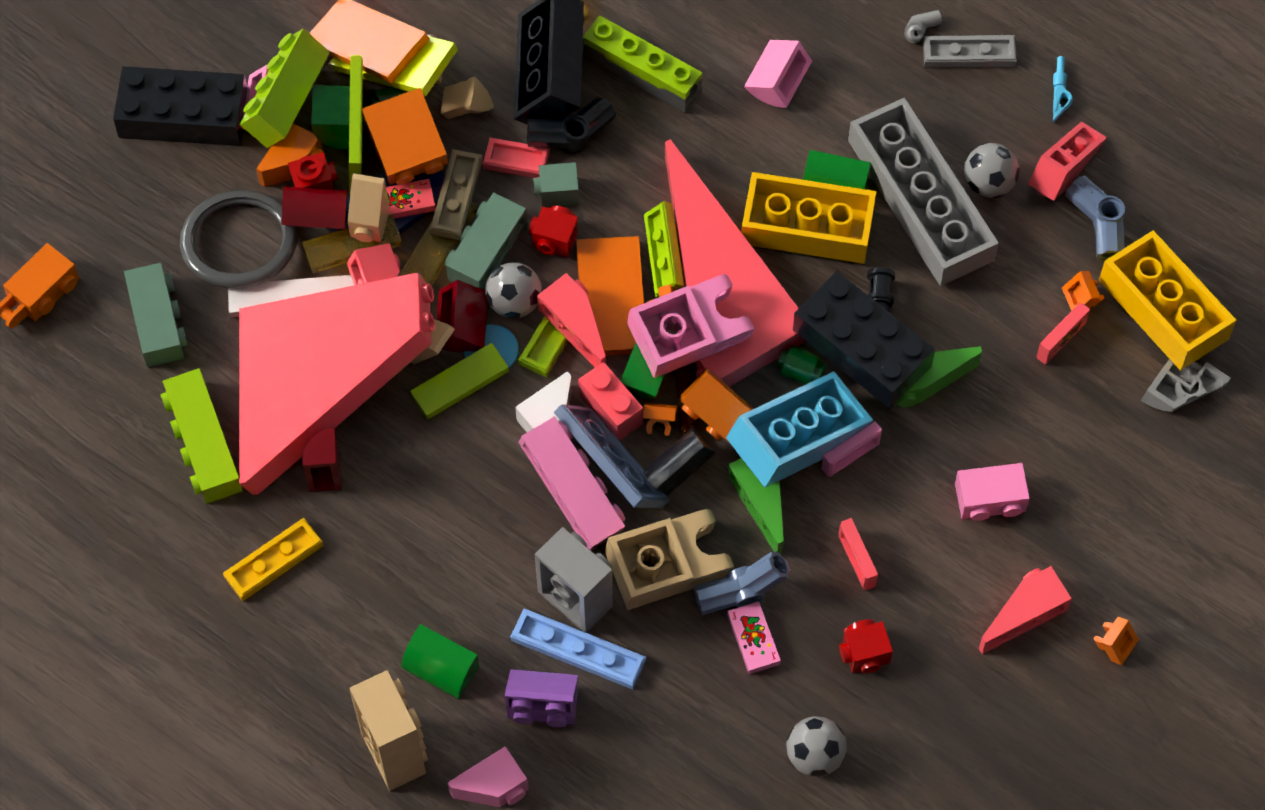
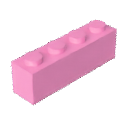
[518,416,625,551]

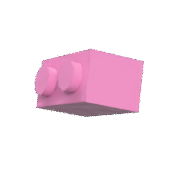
[955,463,1030,521]

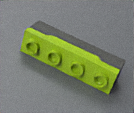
[583,15,702,113]

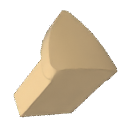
[441,77,494,119]

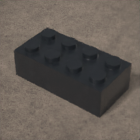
[514,0,585,125]
[113,66,247,146]
[793,271,935,409]

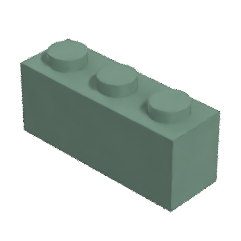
[445,192,527,290]
[124,262,188,368]

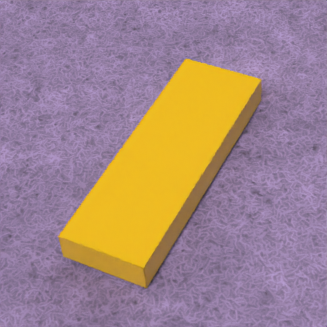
[223,518,324,602]

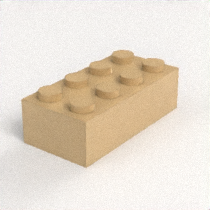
[349,670,428,791]

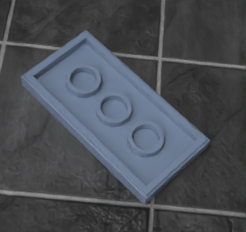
[554,404,669,509]

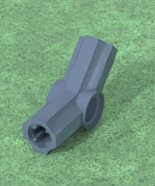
[1065,175,1125,263]
[694,552,791,615]

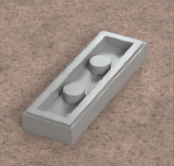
[923,35,1017,68]

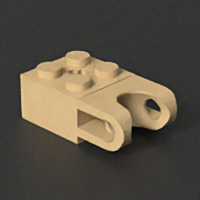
[605,509,735,610]

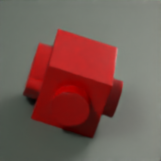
[288,152,338,190]
[528,206,578,258]
[839,619,893,674]

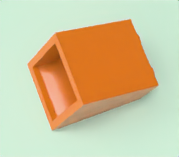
[362,88,448,185]

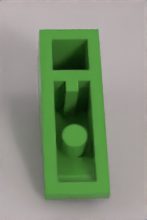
[893,346,982,407]
[728,458,784,554]

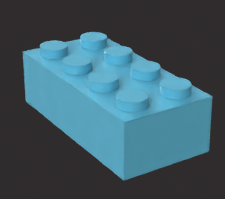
[726,372,873,487]

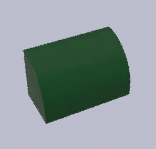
[311,85,350,149]

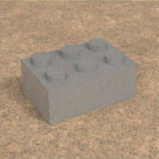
[535,527,613,633]

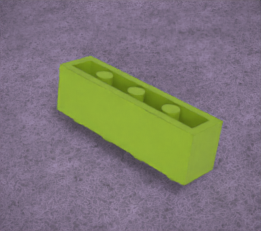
[240,28,330,148]
[160,368,243,504]

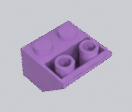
[505,669,578,727]

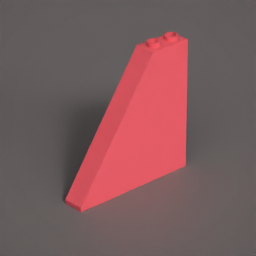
[239,273,435,495]

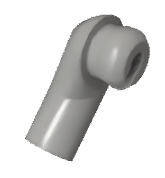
[904,10,942,43]

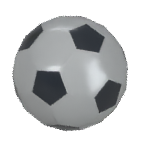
[964,143,1020,198]
[486,262,542,318]
[786,716,847,777]

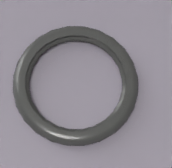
[179,190,298,289]

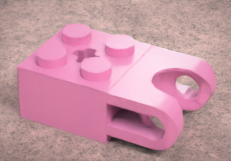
[627,274,755,378]

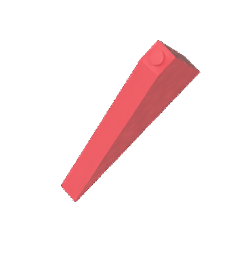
[665,139,806,387]

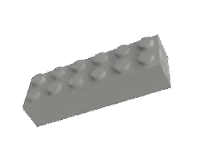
[848,97,999,287]

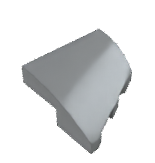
[1141,359,1231,412]

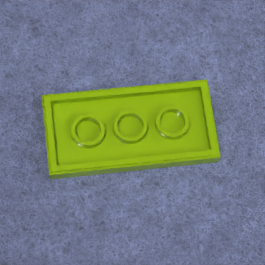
[348,55,363,194]

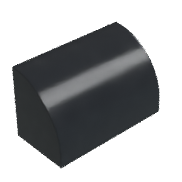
[644,427,716,495]

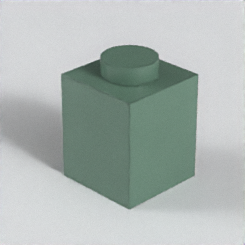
[533,162,579,207]

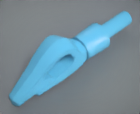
[1052,56,1073,122]

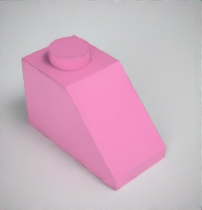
[447,747,529,807]

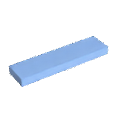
[510,608,646,690]

